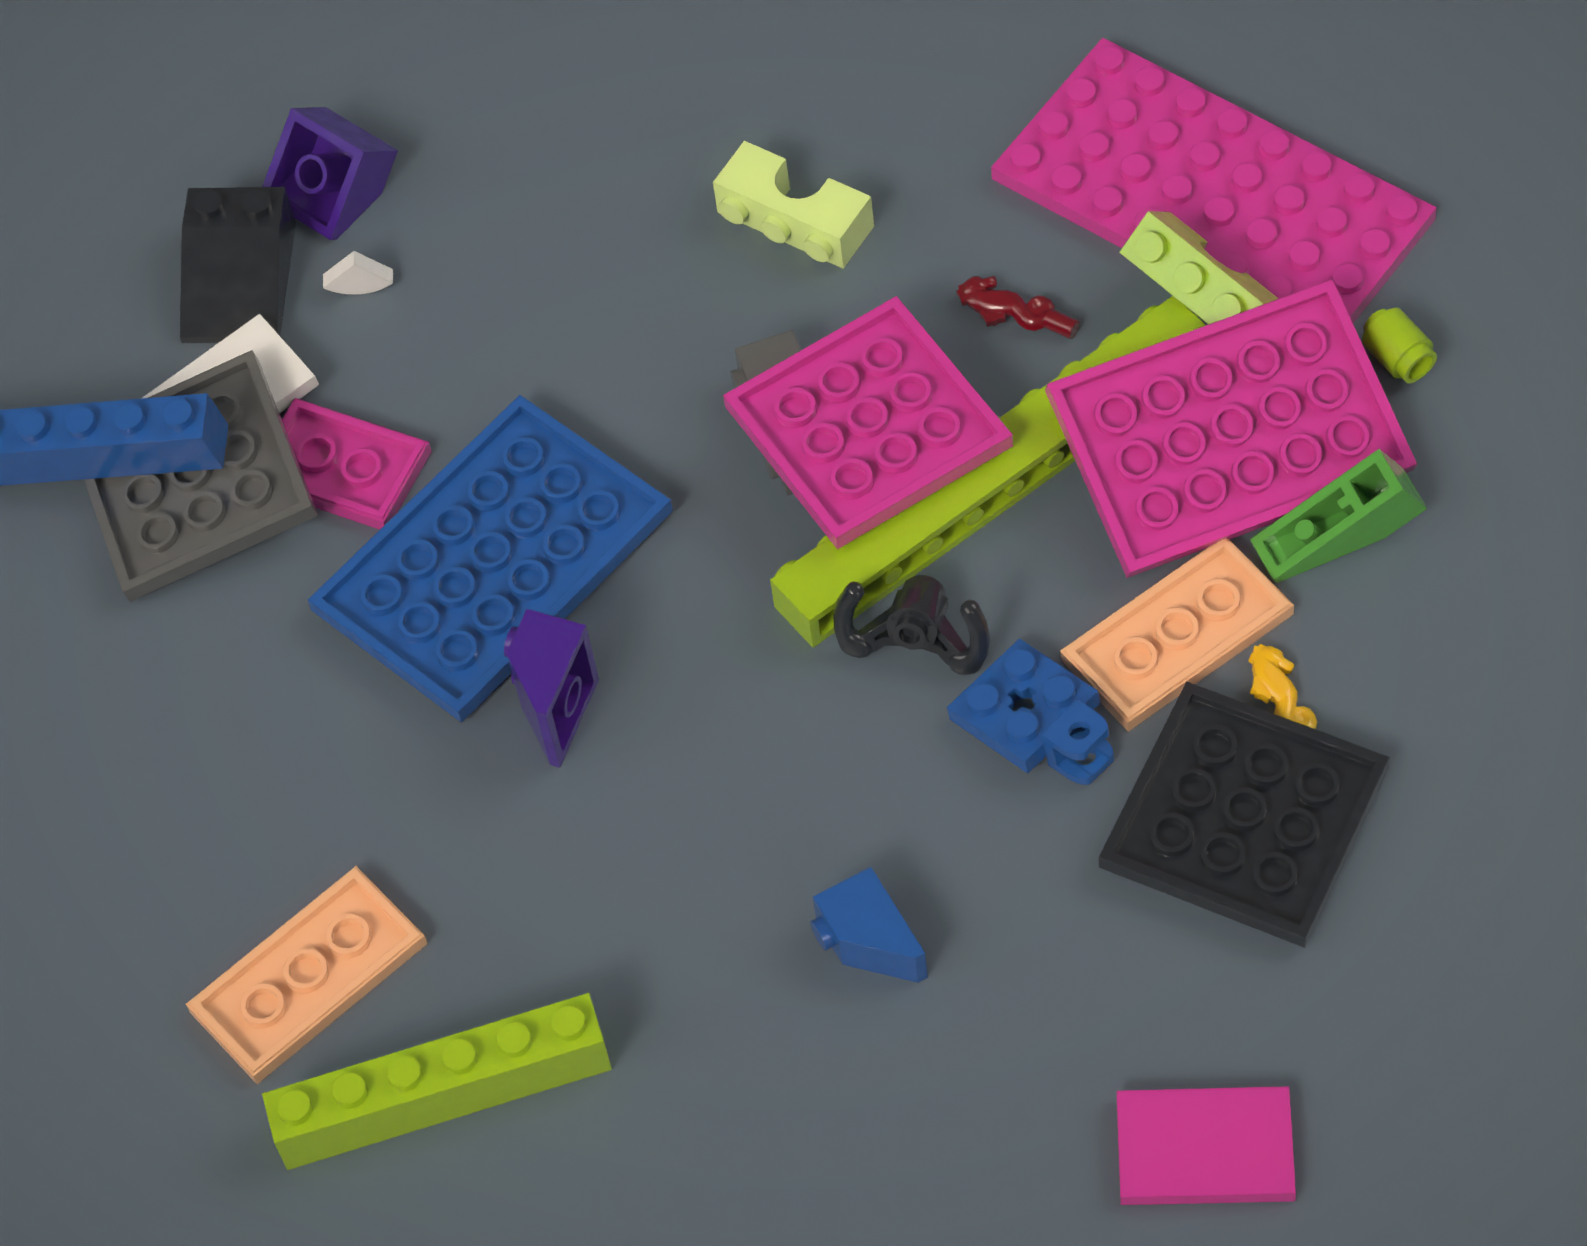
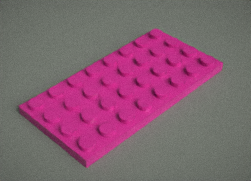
[991,37,1437,324]

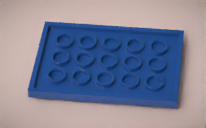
[308,395,673,723]

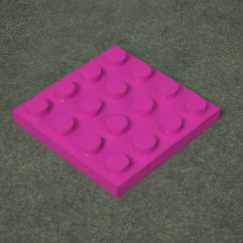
[723,296,1013,549]

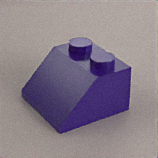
[262,107,398,240]
[504,609,599,768]

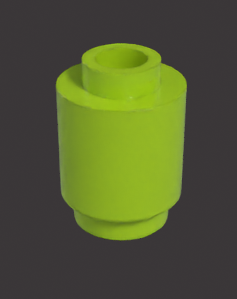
[1362,308,1437,383]

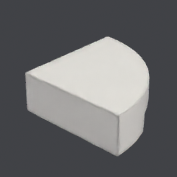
[323,251,393,294]

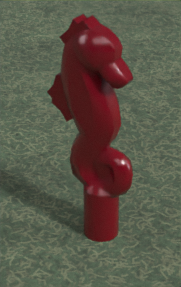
[956,276,1080,339]

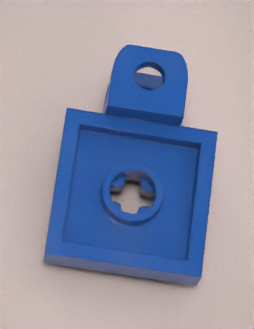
[947,638,1115,785]

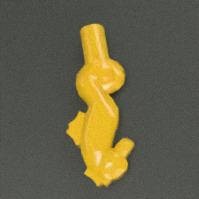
[1248,644,1317,729]

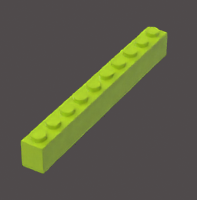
[770,296,1206,648]

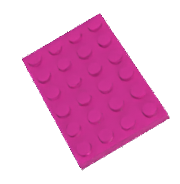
[1045,279,1417,578]

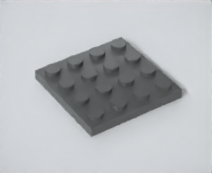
[84,350,318,602]

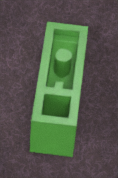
[1250,449,1428,583]

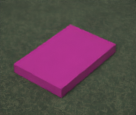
[282,398,432,530]
[1116,1086,1296,1205]

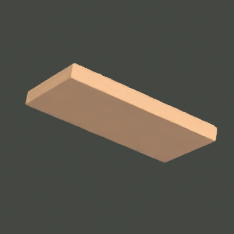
[1060,539,1294,732]
[186,866,428,1084]

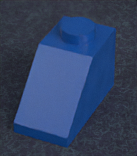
[810,867,928,983]

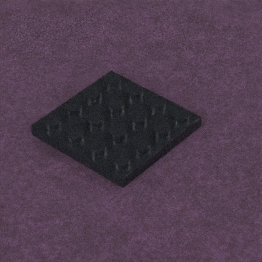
[1099,681,1390,948]

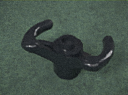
[833,575,990,675]

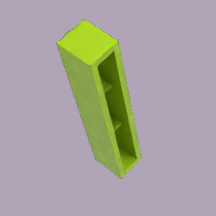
[262,993,612,1170]

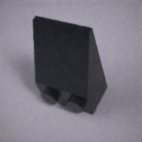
[180,187,296,343]

